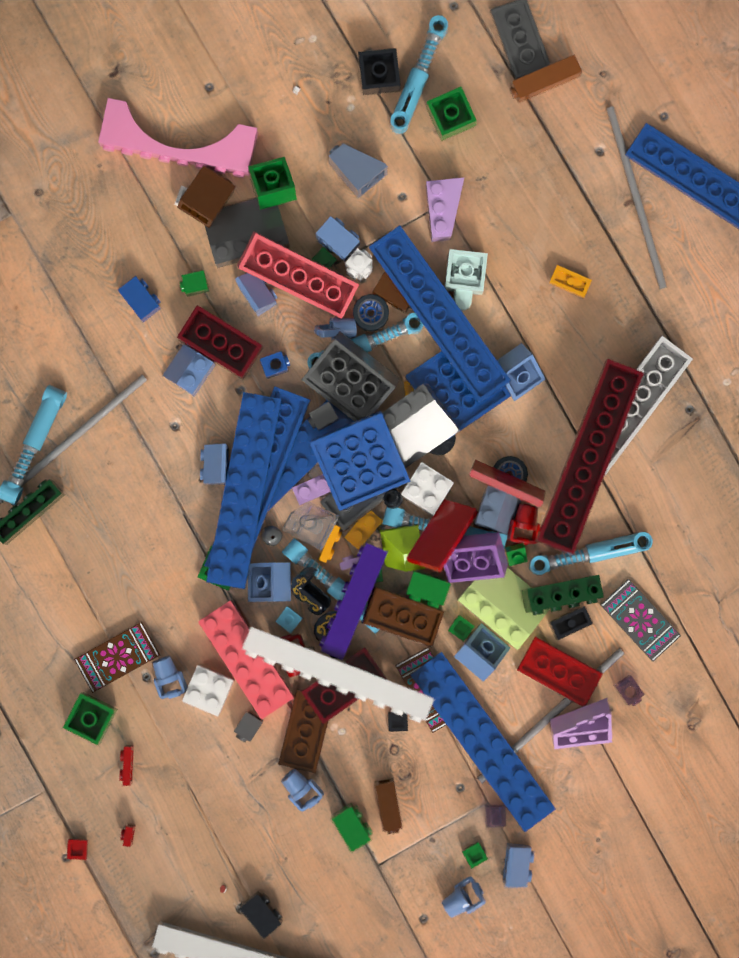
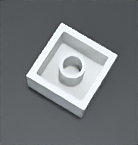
[401,462,454,516]
[182,665,234,716]

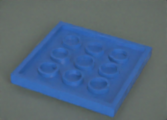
[405,351,511,439]
[309,411,410,511]

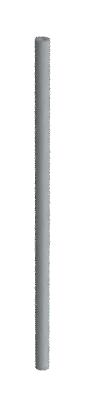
[607,106,667,289]
[0,375,147,504]
[478,648,624,784]

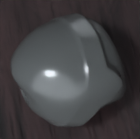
[261,526,282,546]

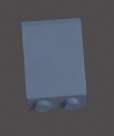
[329,144,388,199]
[474,486,522,535]

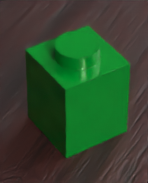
[179,270,209,297]

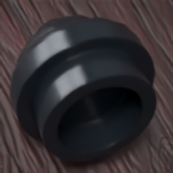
[383,490,403,509]

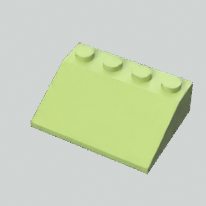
[457,567,550,650]

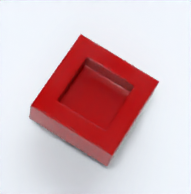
[120,824,136,847]
[67,839,88,860]

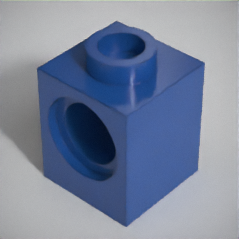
[260,351,290,379]

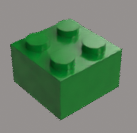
[426,87,477,141]
[248,157,297,210]
[406,571,451,608]
[63,692,118,745]
[331,803,373,853]

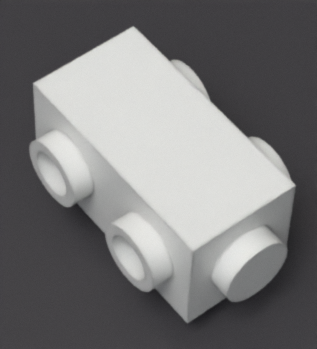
[345,248,373,281]

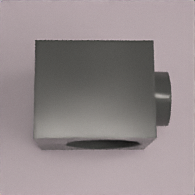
[308,402,339,431]
[234,711,263,742]

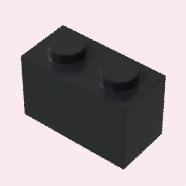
[548,606,593,640]
[239,891,283,939]

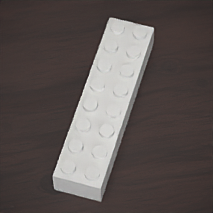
[604,336,693,476]

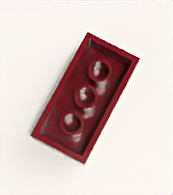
[177,305,263,380]
[301,647,387,724]

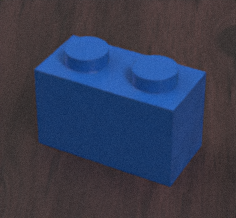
[118,276,161,322]

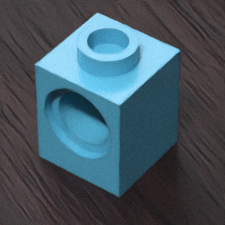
[275,606,303,634]

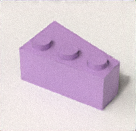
[426,178,464,242]
[550,698,612,749]

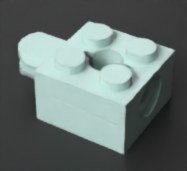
[445,249,488,311]

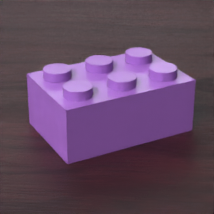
[444,532,508,583]

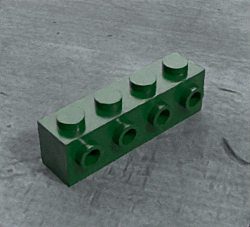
[0,479,65,545]
[521,575,604,616]

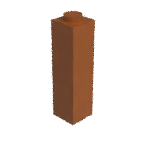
[509,54,582,103]

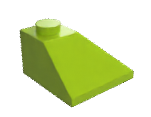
[380,525,425,572]

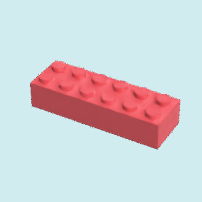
[237,231,359,319]
[198,600,295,720]

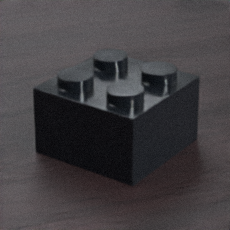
[358,48,401,95]

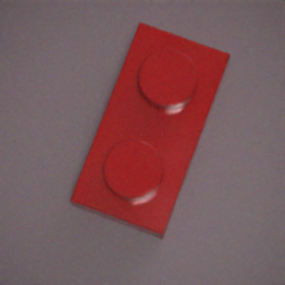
[119,745,134,786]

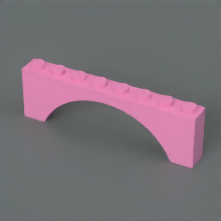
[99,98,258,178]

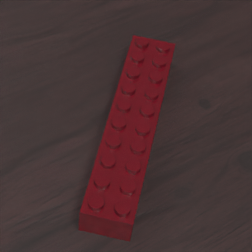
[535,359,644,555]

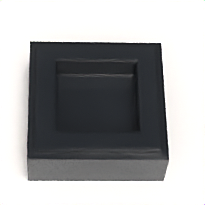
[388,712,408,732]

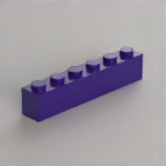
[319,543,388,660]

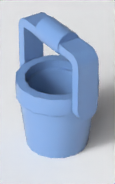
[314,317,357,340]
[153,656,188,699]
[281,769,324,812]
[442,877,486,918]

